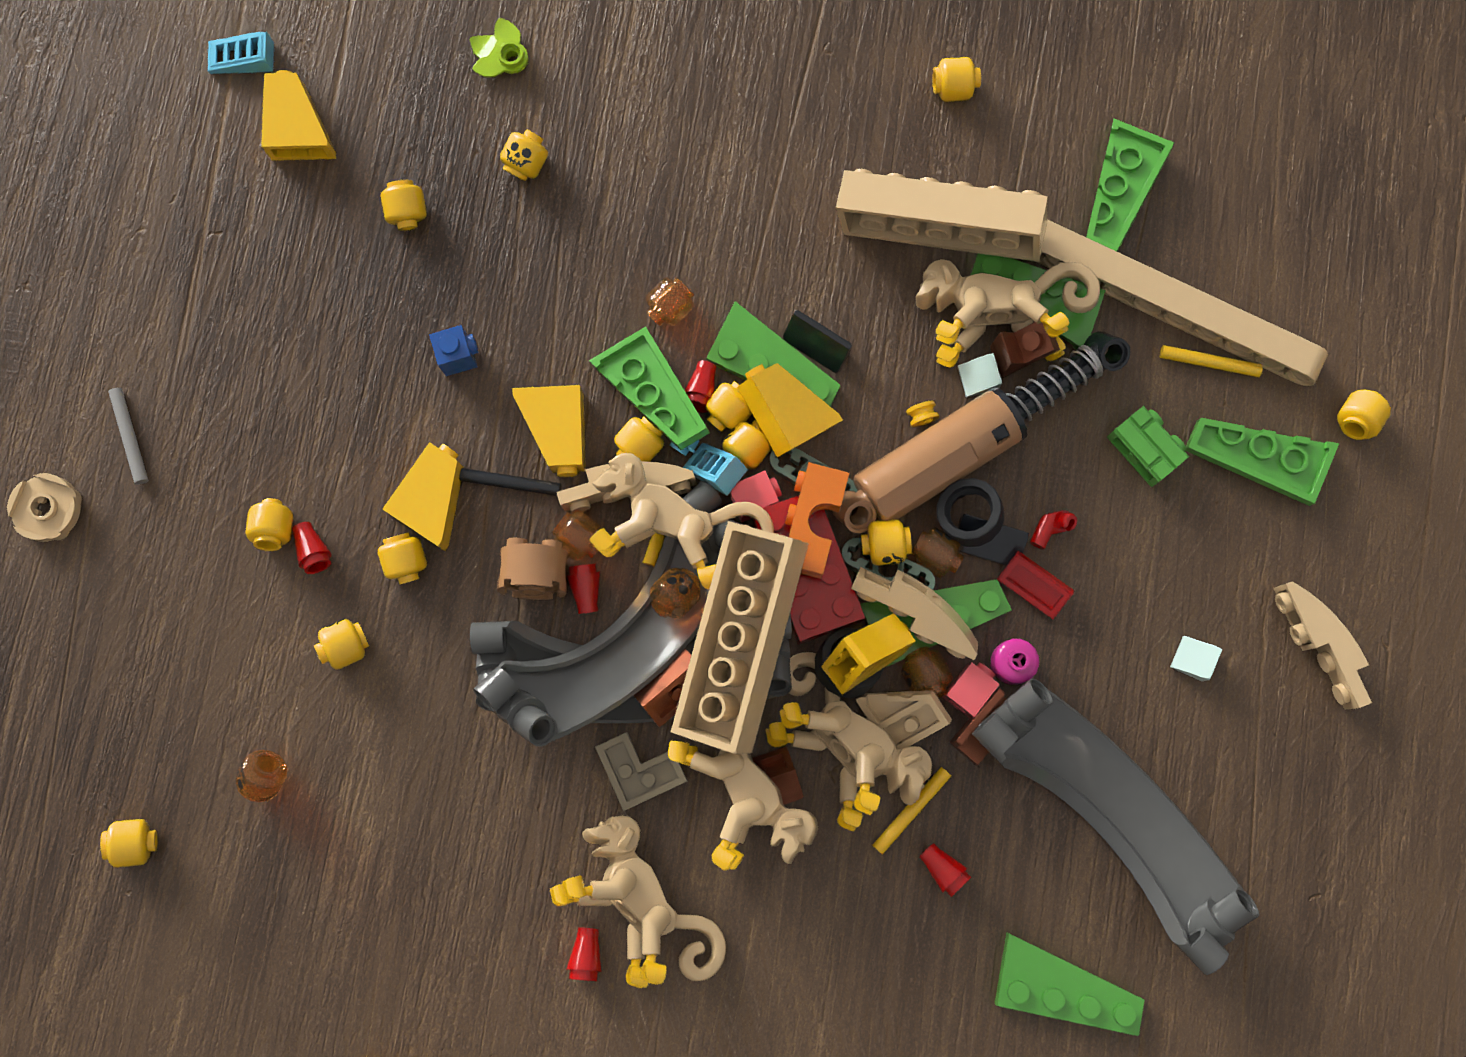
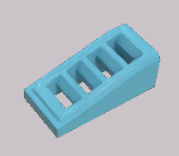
[208,32,274,74]
[683,443,748,496]

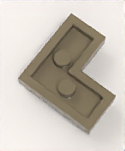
[595,732,688,811]

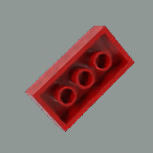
[752,495,865,645]

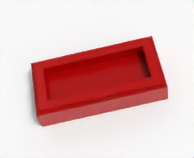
[997,551,1074,619]

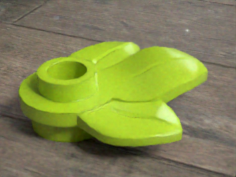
[470,18,528,78]

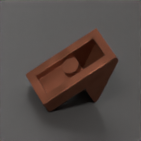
[990,322,1060,377]

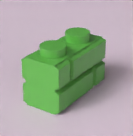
[1107,406,1189,487]

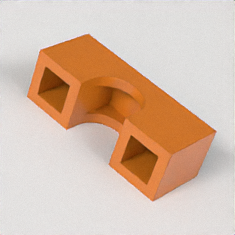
[785,462,849,579]

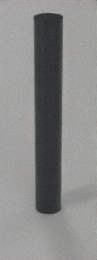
[459,468,561,496]

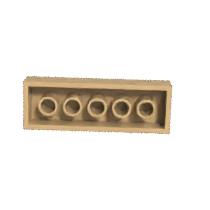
[836,169,1048,262]
[671,521,809,754]

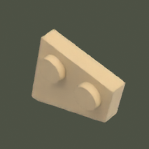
[856,690,952,749]

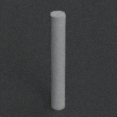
[108,388,148,485]

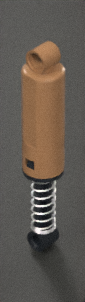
[832,331,1131,533]

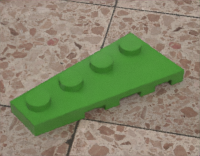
[1086,119,1174,252]
[970,253,1106,350]
[706,301,840,407]
[589,327,710,450]
[1185,418,1339,506]
[860,579,1012,667]
[995,932,1144,1036]

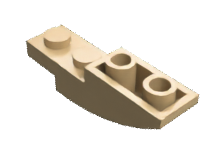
[556,461,697,513]
[851,567,978,660]
[1273,581,1372,710]

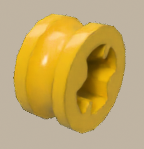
[906,400,940,427]

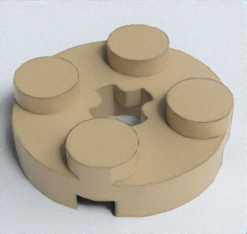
[7,473,82,542]

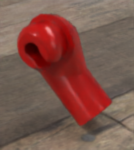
[1029,510,1077,550]

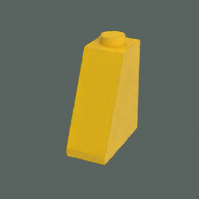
[261,70,336,160]
[737,363,843,458]
[512,385,586,477]
[383,442,464,551]
[821,613,916,695]

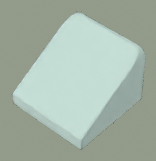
[957,353,1002,398]
[1170,636,1222,681]

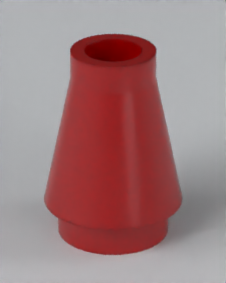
[684,360,717,413]
[292,522,332,574]
[567,563,600,614]
[919,843,972,897]
[566,927,602,981]

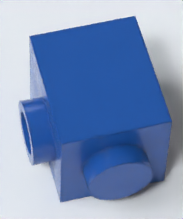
[429,325,479,376]

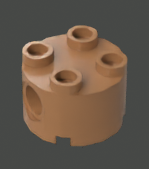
[497,538,569,600]

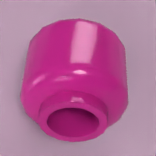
[991,639,1039,685]

